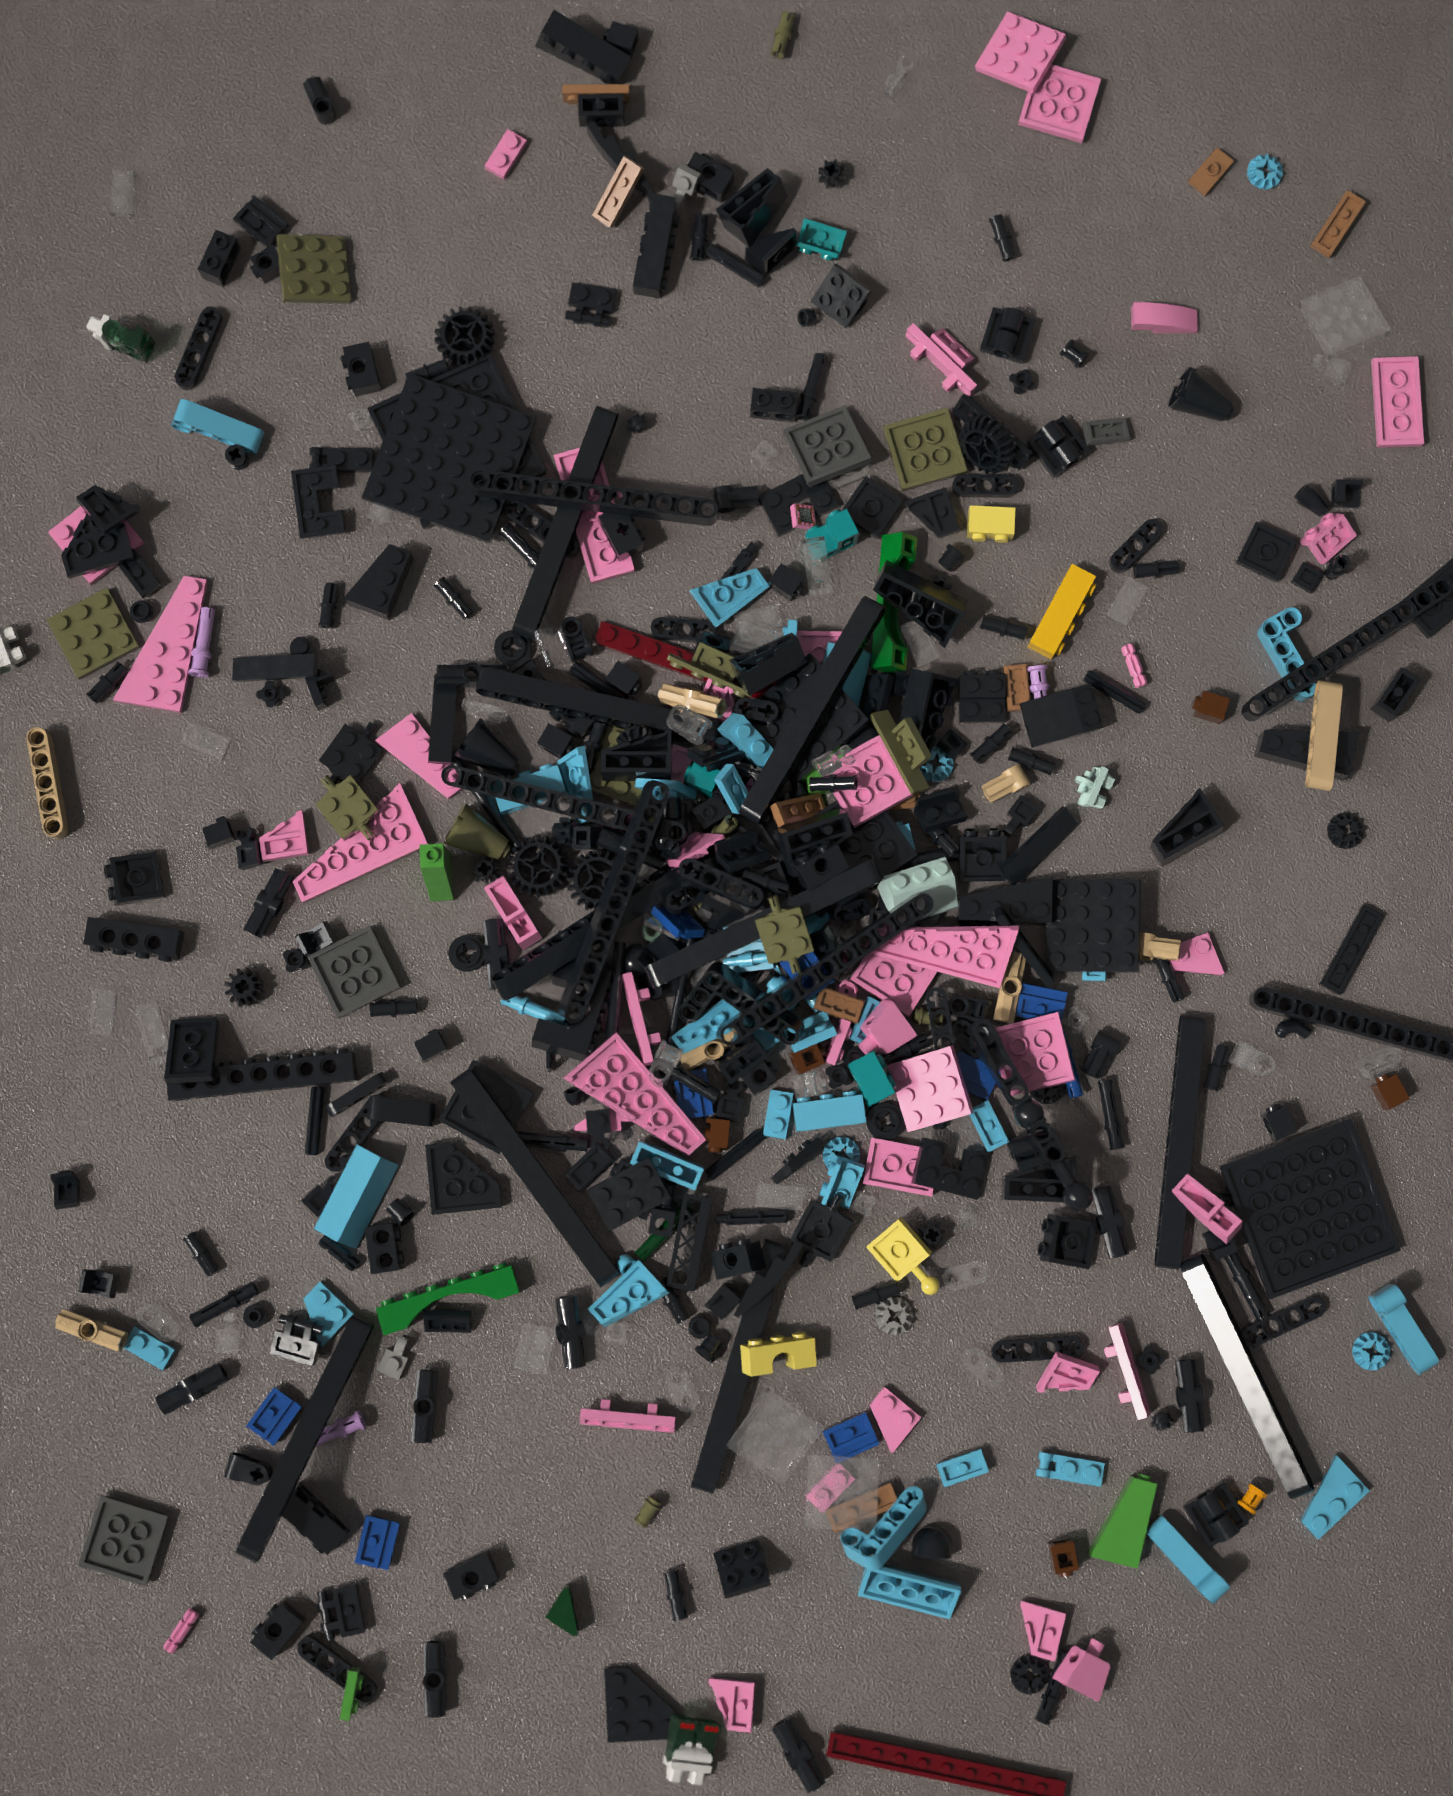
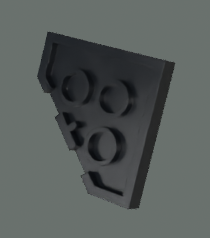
[61,493,135,579]
[425,1142,502,1215]
[604,1666,679,1743]

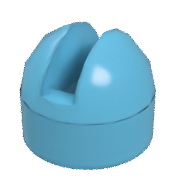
[616,1254,636,1275]

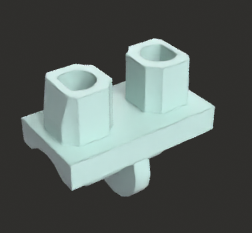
[1074,766,1115,809]

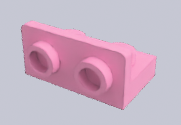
[1300,513,1357,564]

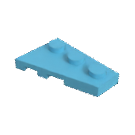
[689,568,769,627]
[557,746,593,825]
[671,999,749,1054]
[588,1260,669,1327]
[1300,1455,1369,1540]

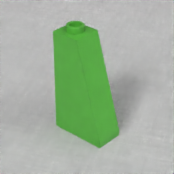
[420,843,454,902]
[1088,1473,1157,1569]

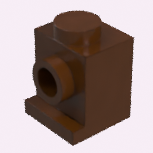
[788,1044,826,1075]
[705,1118,730,1153]
[1047,1538,1079,1577]

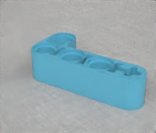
[171,399,264,454]
[1257,607,1316,702]
[1368,1284,1439,1375]
[840,1486,927,1571]
[1146,1515,1230,1604]

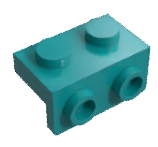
[795,218,847,261]

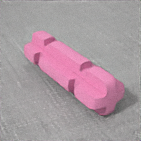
[1121,643,1147,688]
[163,1608,199,1654]

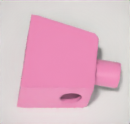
[858,999,917,1055]
[1053,1638,1110,1702]

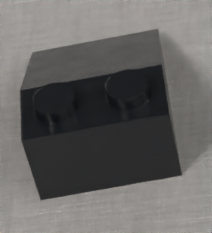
[1019,684,1104,748]

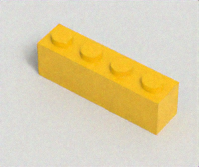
[1027,564,1096,659]

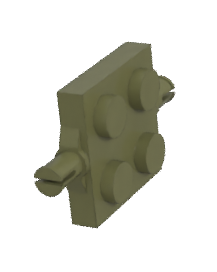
[315,775,380,841]
[755,895,814,974]

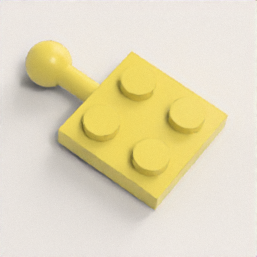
[866,1217,940,1295]

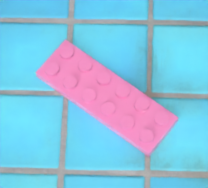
[554,448,635,584]

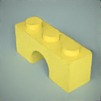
[740,1332,817,1377]

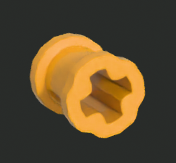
[1237,1483,1267,1515]

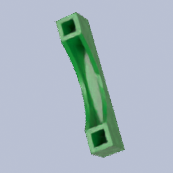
[871,532,918,673]
[376,1262,521,1335]

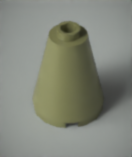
[444,803,510,860]

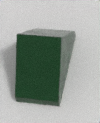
[545,1584,579,1636]

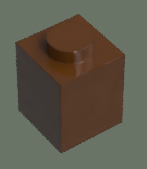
[1192,690,1230,724]
[1371,1073,1410,1110]

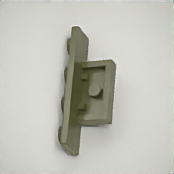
[667,641,752,698]
[870,710,932,794]

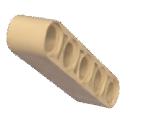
[1305,680,1343,791]
[27,727,69,840]

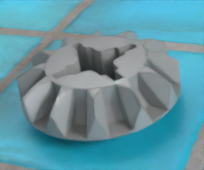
[875,1297,913,1335]

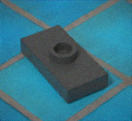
[1082,418,1131,446]

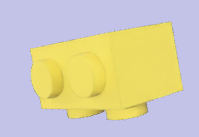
[967,505,1015,543]

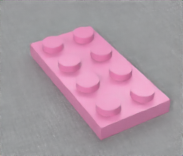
[1371,356,1424,448]

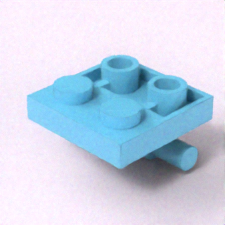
[723,927,776,973]

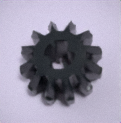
[224,968,264,1007]

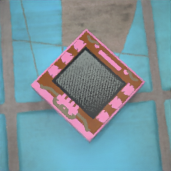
[790,504,816,529]

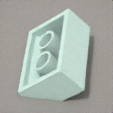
[877,857,958,923]

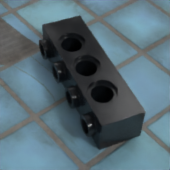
[83,917,184,962]

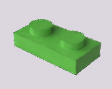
[340,1666,364,1721]

